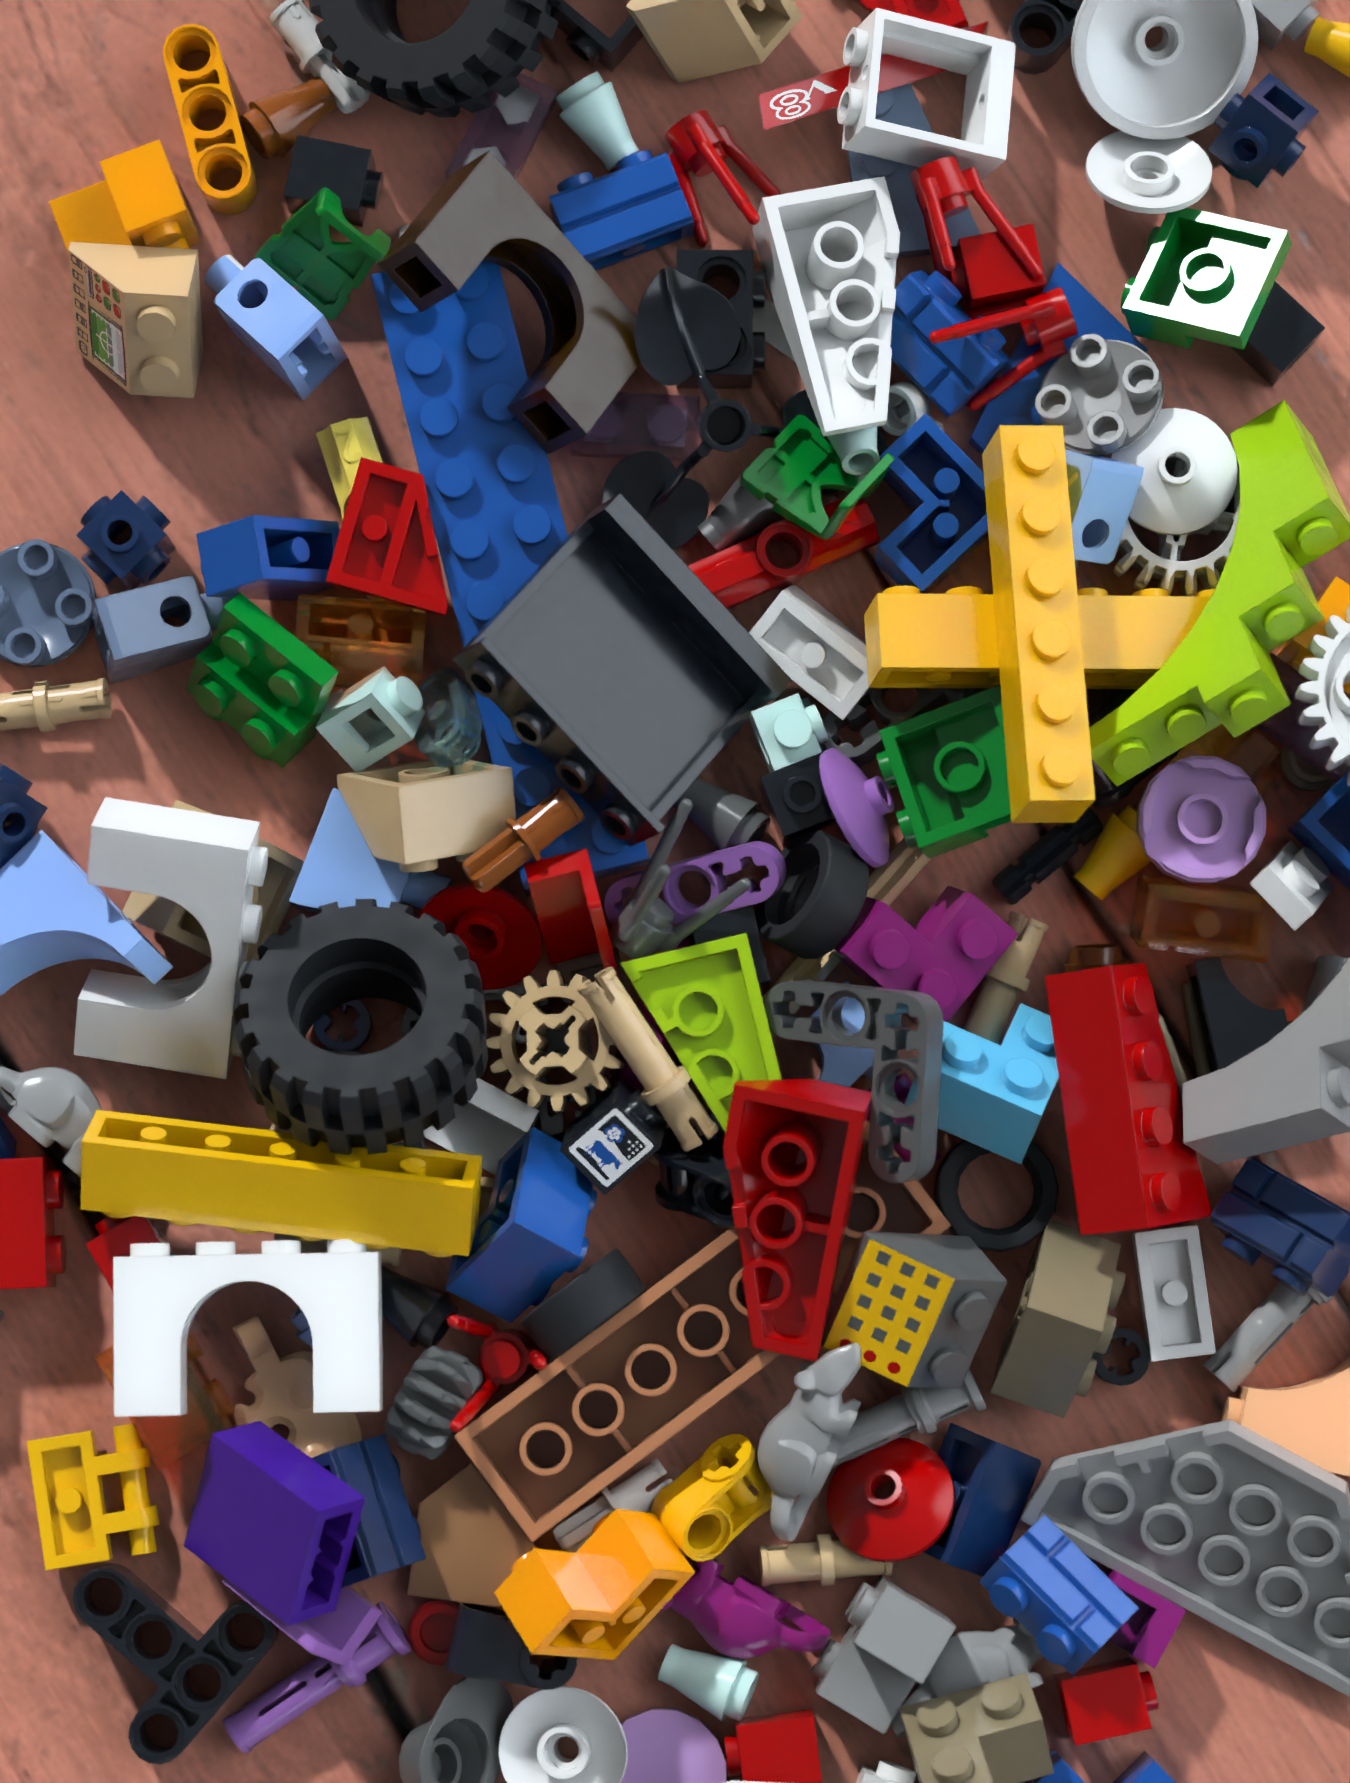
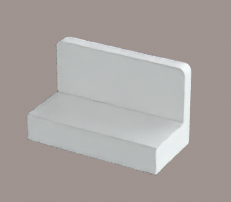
[749,585,869,720]
[423,1078,540,1175]

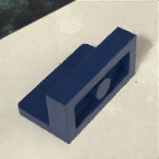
[923,1423,1041,1577]

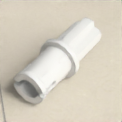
[269,0,371,114]
[553,1458,673,1553]

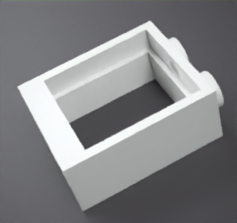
[837,8,1016,181]

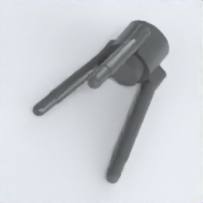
[608,798,751,959]

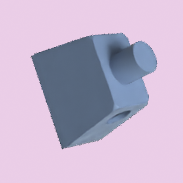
[92,576,232,684]

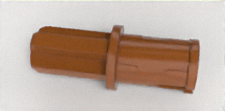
[462,786,585,892]

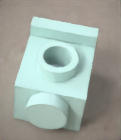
[316,666,425,771]
[749,693,828,773]

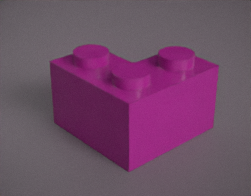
[831,885,1019,1025]

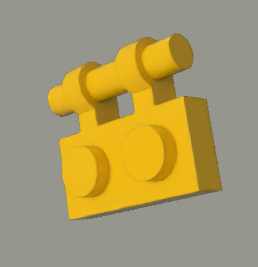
[26,1423,160,1571]

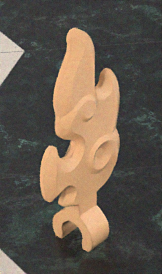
[232,1316,362,1458]

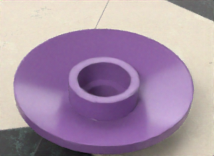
[819,748,894,868]

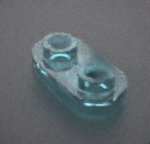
[415,668,482,768]

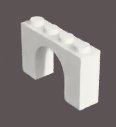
[73,797,268,1079]
[113,1239,383,1417]

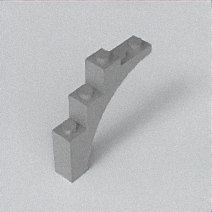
[1182,957,1350,1165]

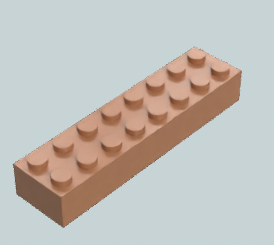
[454,1123,951,1542]

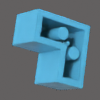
[904,1003,1060,1164]

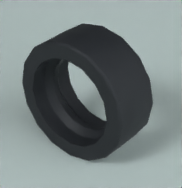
[756,830,870,959]
[934,1139,1059,1252]
[521,1249,647,1362]

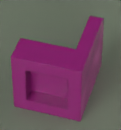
[1106,1568,1186,1668]

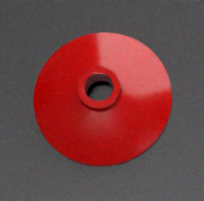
[418,883,543,990]
[827,1437,955,1563]

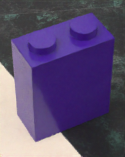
[184,1421,366,1626]

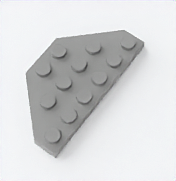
[1021,1419,1350,1697]

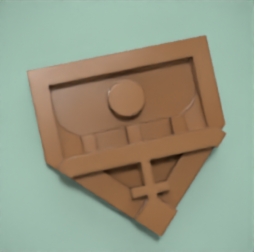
[407,1463,537,1607]

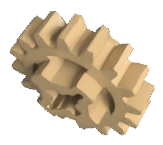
[486,970,625,1111]

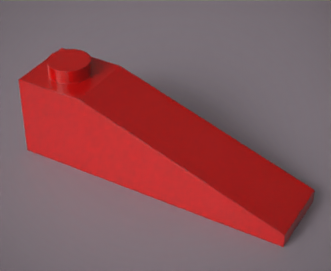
[723,1079,872,1361]

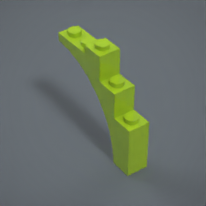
[1089,400,1350,786]

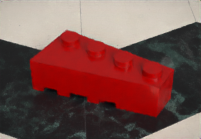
[1045,963,1212,1235]

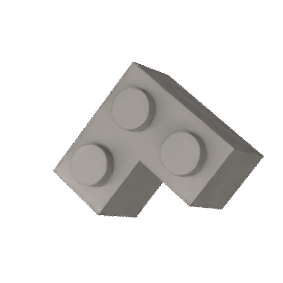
[811,1575,956,1734]

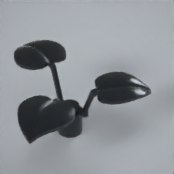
[602,267,888,550]

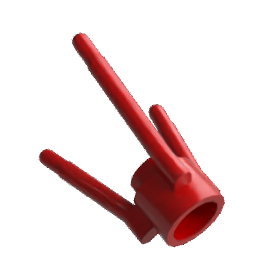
[665,110,782,247]
[909,156,1043,281]
[929,287,1078,411]
[447,1315,547,1433]

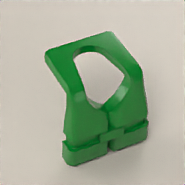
[255,187,391,320]
[740,415,895,540]

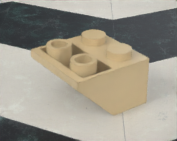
[625,0,803,83]

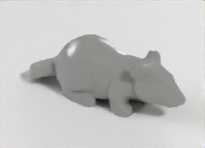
[0,1066,103,1177]
[757,1342,862,1541]
[891,1617,1044,1739]

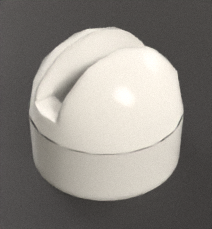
[881,381,930,436]

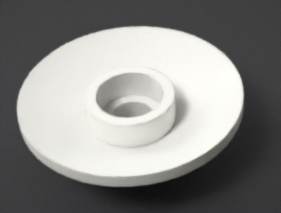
[1086,131,1212,214]
[1111,408,1238,535]
[499,1686,628,1783]

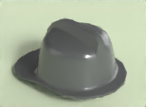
[399,1677,514,1783]

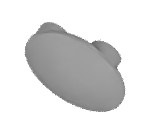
[1035,334,1164,455]

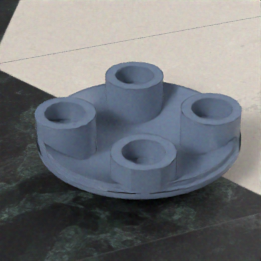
[0,539,96,667]

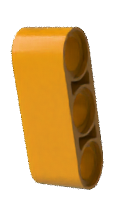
[163,24,257,215]

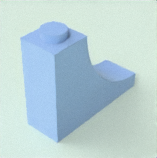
[0,830,173,996]

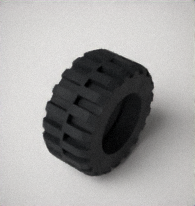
[309,0,562,118]
[233,899,489,1155]

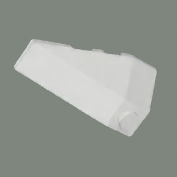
[752,176,900,437]

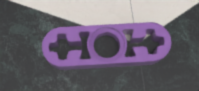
[604,841,787,925]

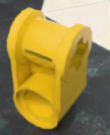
[651,1434,773,1562]

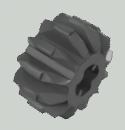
[385,1345,483,1460]

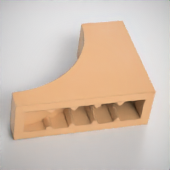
[1221,1357,1350,1477]

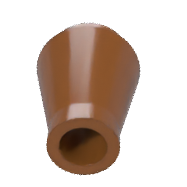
[239,76,337,160]

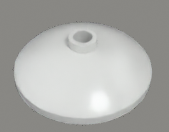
[1071,0,1258,140]

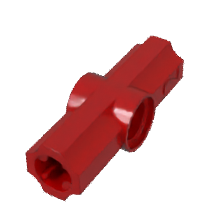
[688,496,880,610]

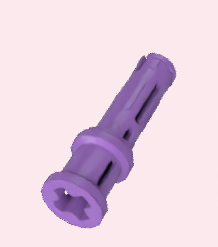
[223,1602,412,1754]

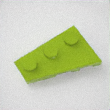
[620,933,782,1133]

